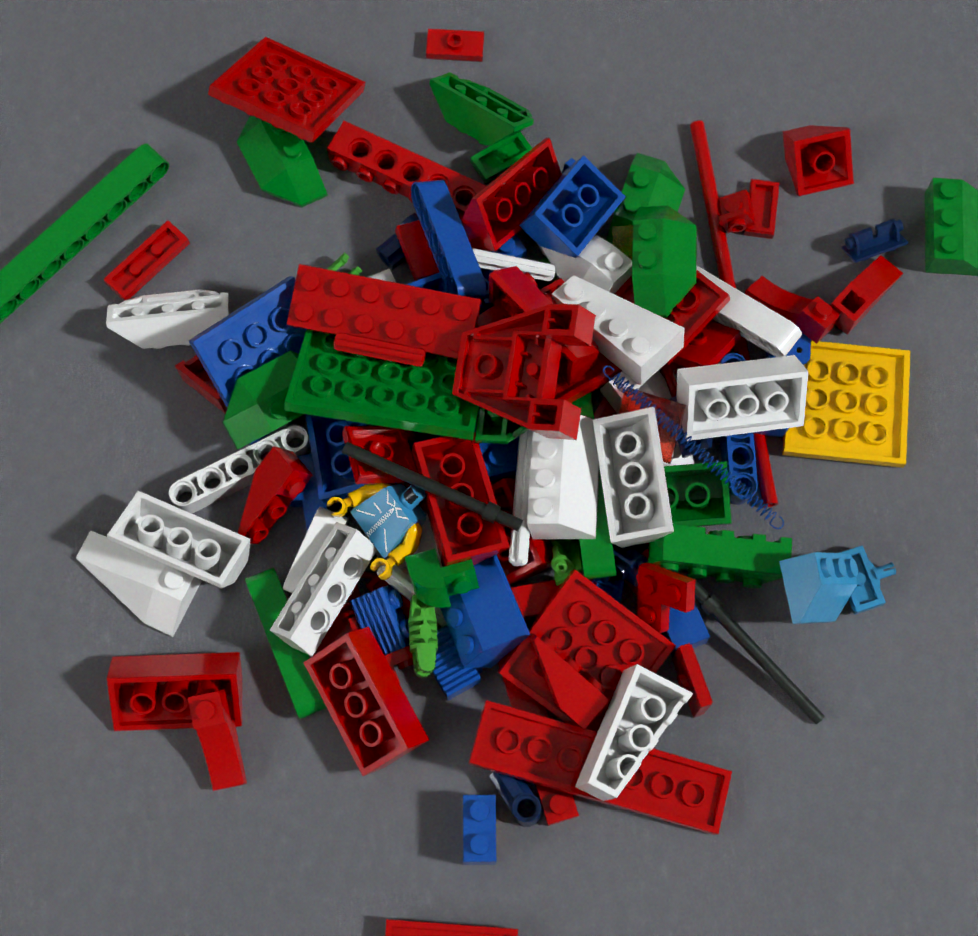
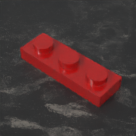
[103,220,190,301]

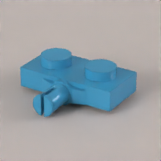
[840,545,896,615]

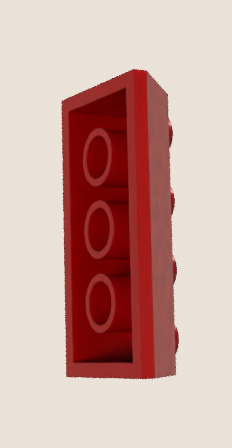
[461,138,562,252]
[489,266,599,386]
[411,432,510,567]
[106,652,242,731]

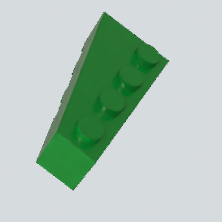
[648,524,792,589]

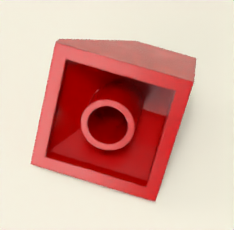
[783,125,854,196]

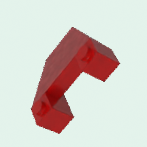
[452,304,596,440]

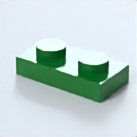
[470,132,533,184]

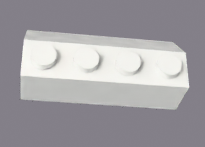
[676,355,808,441]
[593,407,674,548]
[527,415,599,539]
[107,491,250,588]

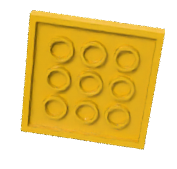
[782,340,910,468]

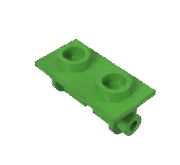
[549,539,583,586]

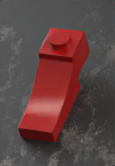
[744,276,841,344]
[187,689,247,791]

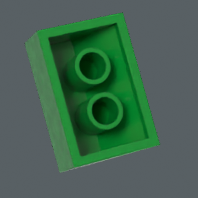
[924,178,978,276]
[664,461,732,527]

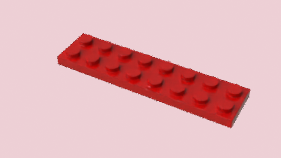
[468,700,732,835]

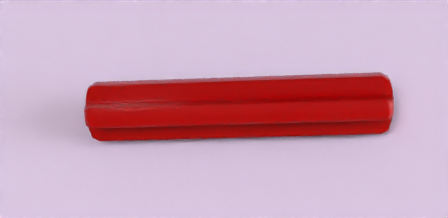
[334,332,426,367]

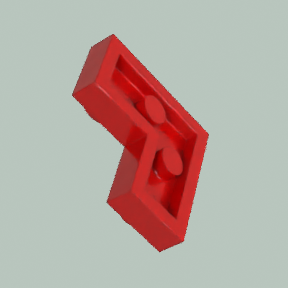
[637,562,696,633]

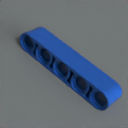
[411,179,486,300]
[719,353,758,505]

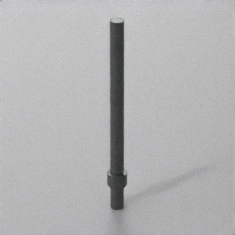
[342,442,523,531]
[693,577,825,724]

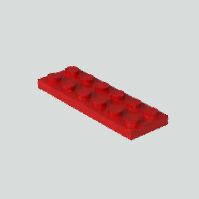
[286,264,482,359]

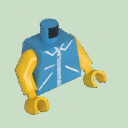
[327,483,426,580]

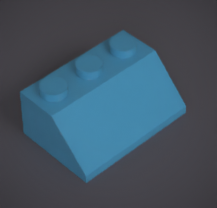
[779,552,858,624]

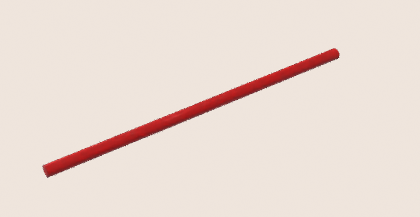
[690,120,778,508]

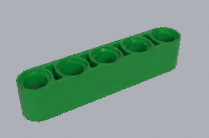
[245,567,327,719]

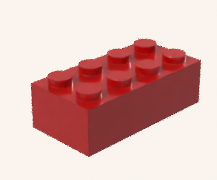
[303,627,429,777]

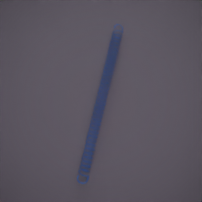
[603,366,784,529]

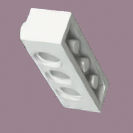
[270,522,377,656]

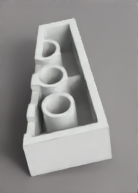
[552,275,685,386]
[575,664,693,801]

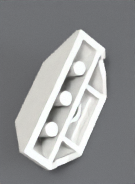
[106,289,229,349]

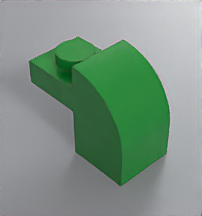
[405,548,479,608]

